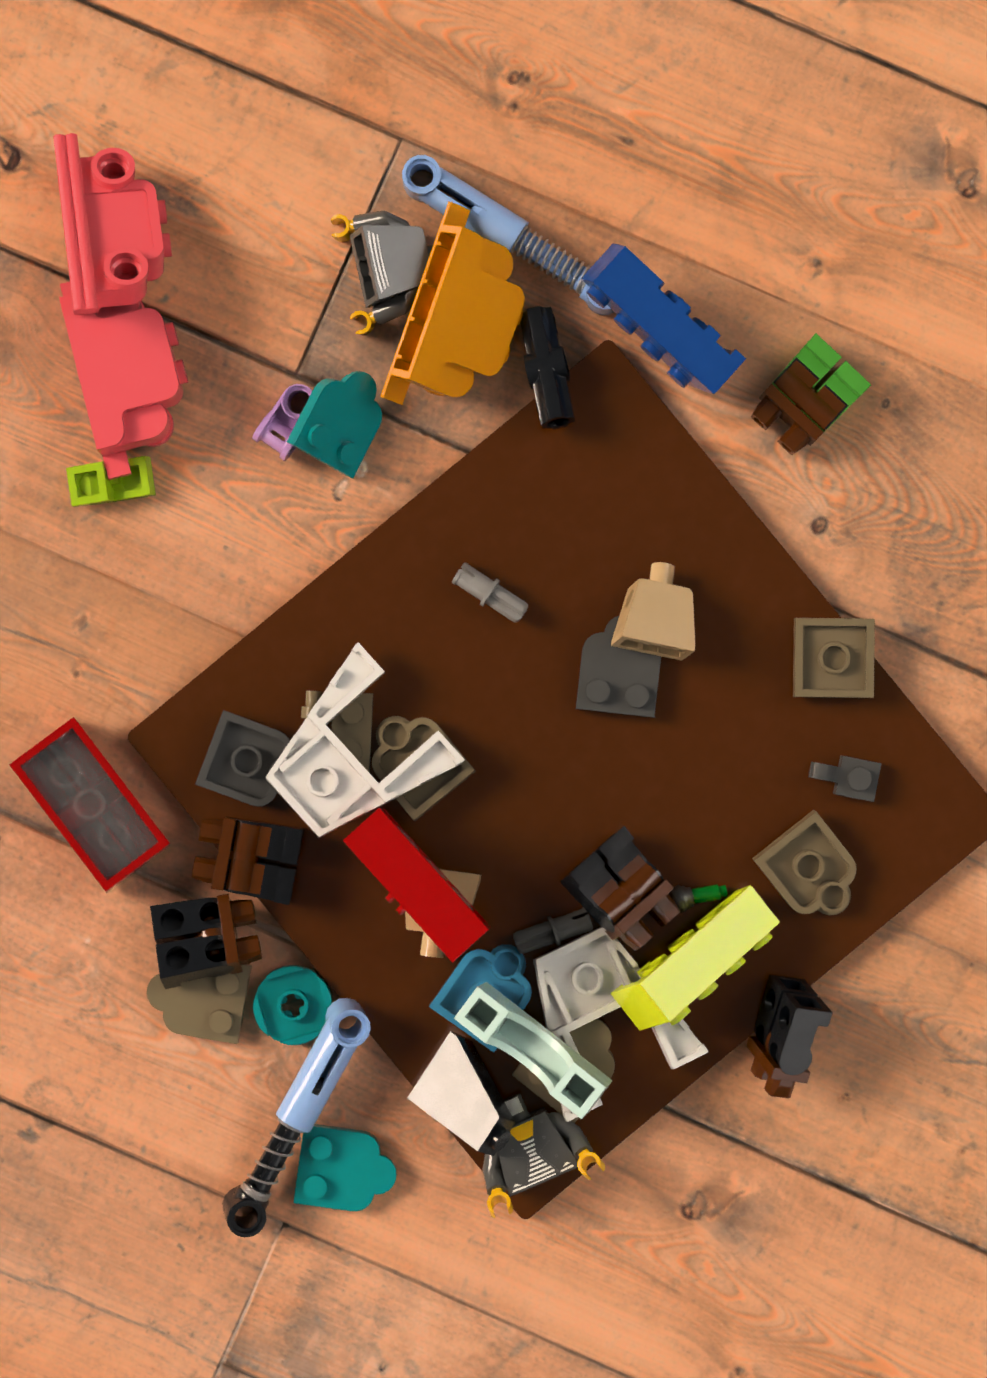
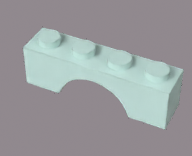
[454,982,613,1119]

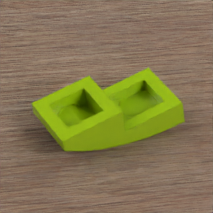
[66,456,156,507]

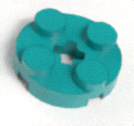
[253,965,333,1045]

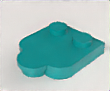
[287,371,382,478]
[293,1124,397,1211]

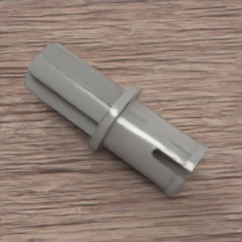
[452,562,528,623]

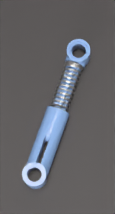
[402,155,614,315]

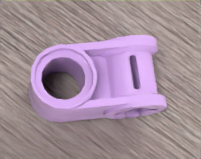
[252,384,313,461]

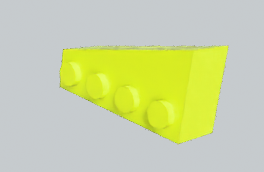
[610,885,780,1031]

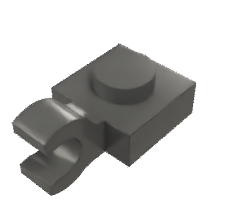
[808,755,882,802]

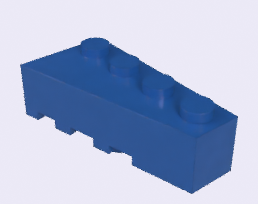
[581,243,746,394]

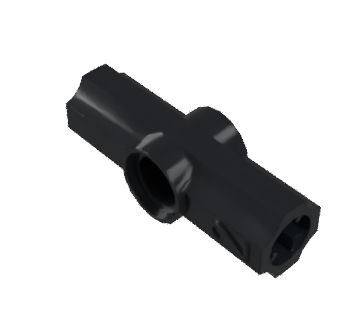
[520,306,575,429]

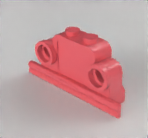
[53,133,172,315]
[59,282,188,480]

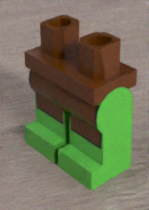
[751,333,871,455]

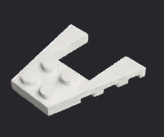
[265,642,465,838]
[533,927,708,1122]

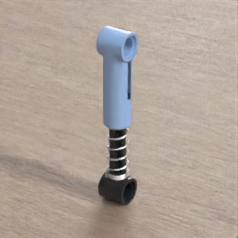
[222,998,371,1238]

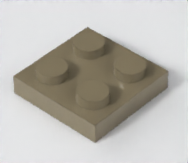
[793,618,875,698]

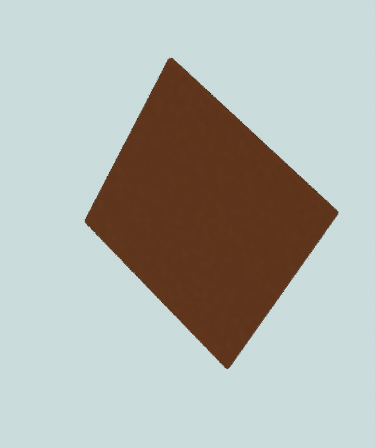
[128,340,987,1219]

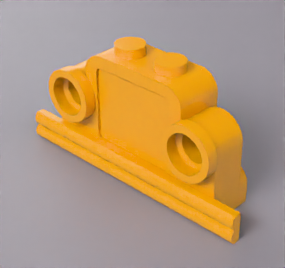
[380,201,525,405]

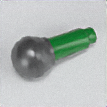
[669,884,727,913]

